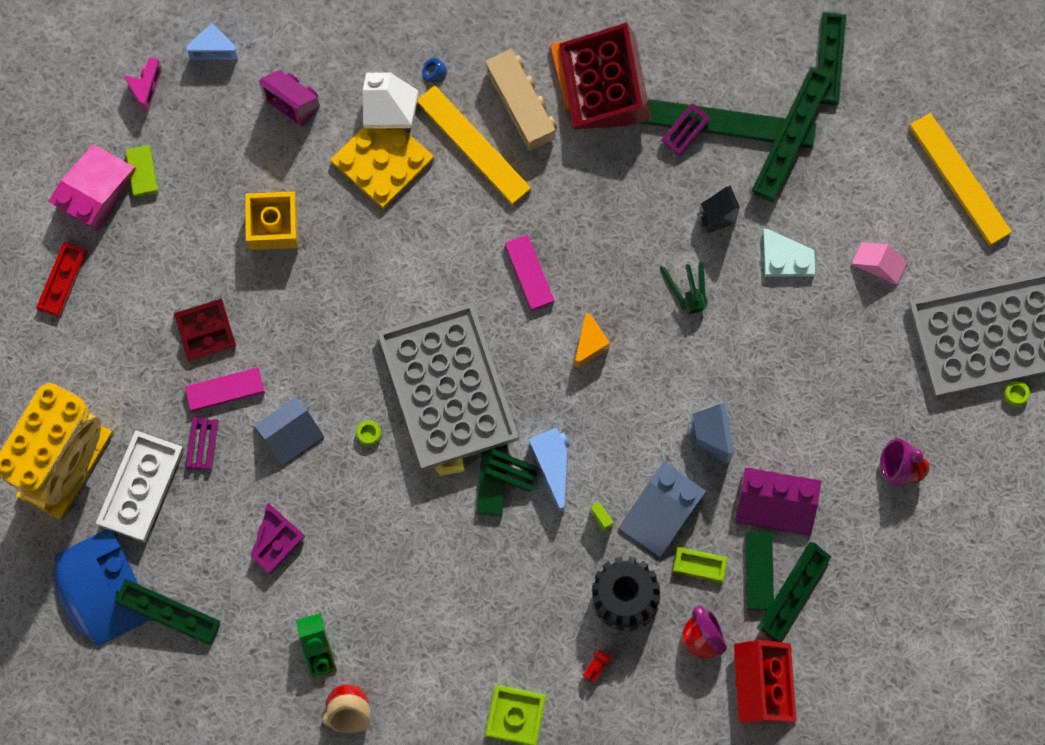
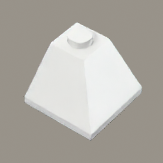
[363,73,419,128]

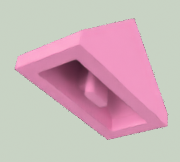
[851,242,907,285]

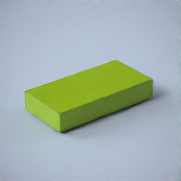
[126,145,159,197]
[672,547,728,584]

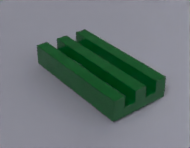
[484,449,539,492]

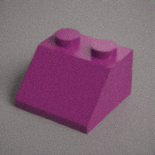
[258,70,320,128]

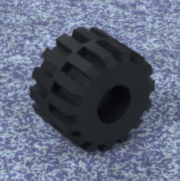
[592,556,660,631]

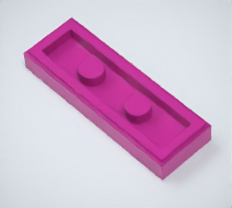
[505,234,555,311]
[185,367,265,412]

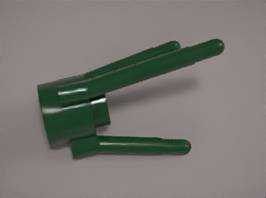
[660,261,708,314]

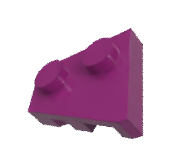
[251,503,305,575]

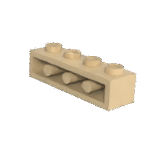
[485,49,557,151]

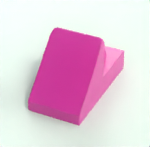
[124,57,162,112]

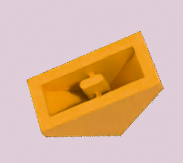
[575,313,610,368]

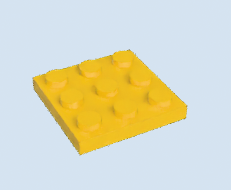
[330,127,434,210]

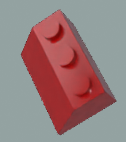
[734,640,797,724]

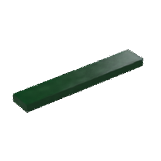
[751,67,833,203]

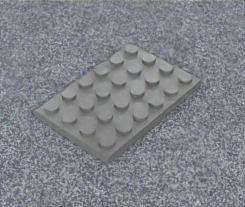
[908,272,1045,398]
[377,302,519,471]

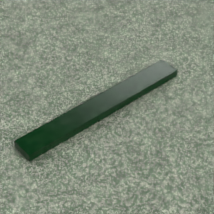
[639,99,817,148]

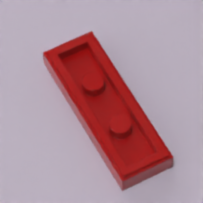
[36,241,88,318]

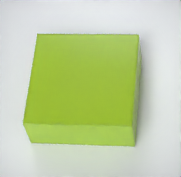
[590,501,614,533]

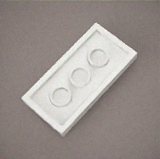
[96,430,184,543]

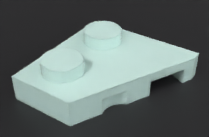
[763,229,815,277]

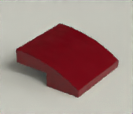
[174,298,236,361]

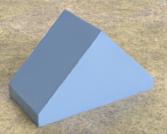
[187,24,238,60]

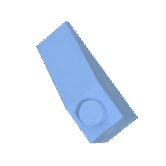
[529,428,570,513]

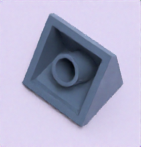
[254,397,324,466]

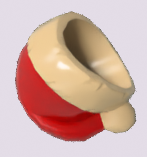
[322,684,371,733]

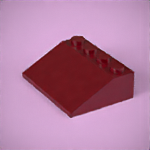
[559,22,651,130]

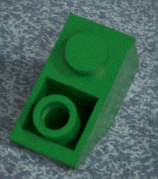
[296,613,337,678]

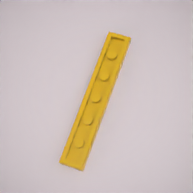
[417,85,531,206]
[909,113,1012,246]

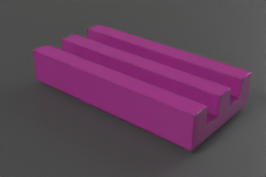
[660,103,711,156]
[186,417,219,470]

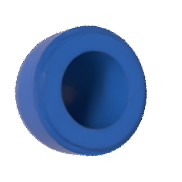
[422,58,447,83]

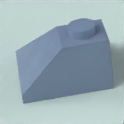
[688,403,734,465]

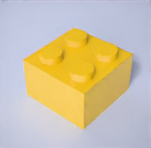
[245,191,299,250]

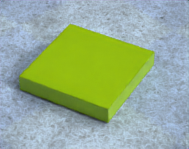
[485,685,547,745]

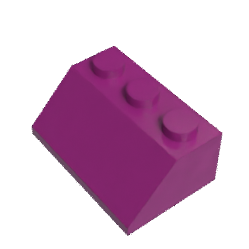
[735,467,822,536]

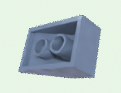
[618,462,706,558]

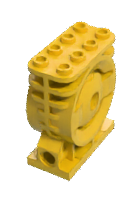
[0,383,113,521]

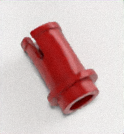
[582,649,612,684]

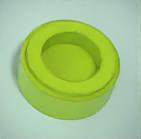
[1003,381,1030,407]
[356,420,382,447]

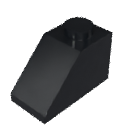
[697,185,740,233]

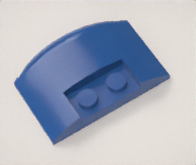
[54,529,151,646]

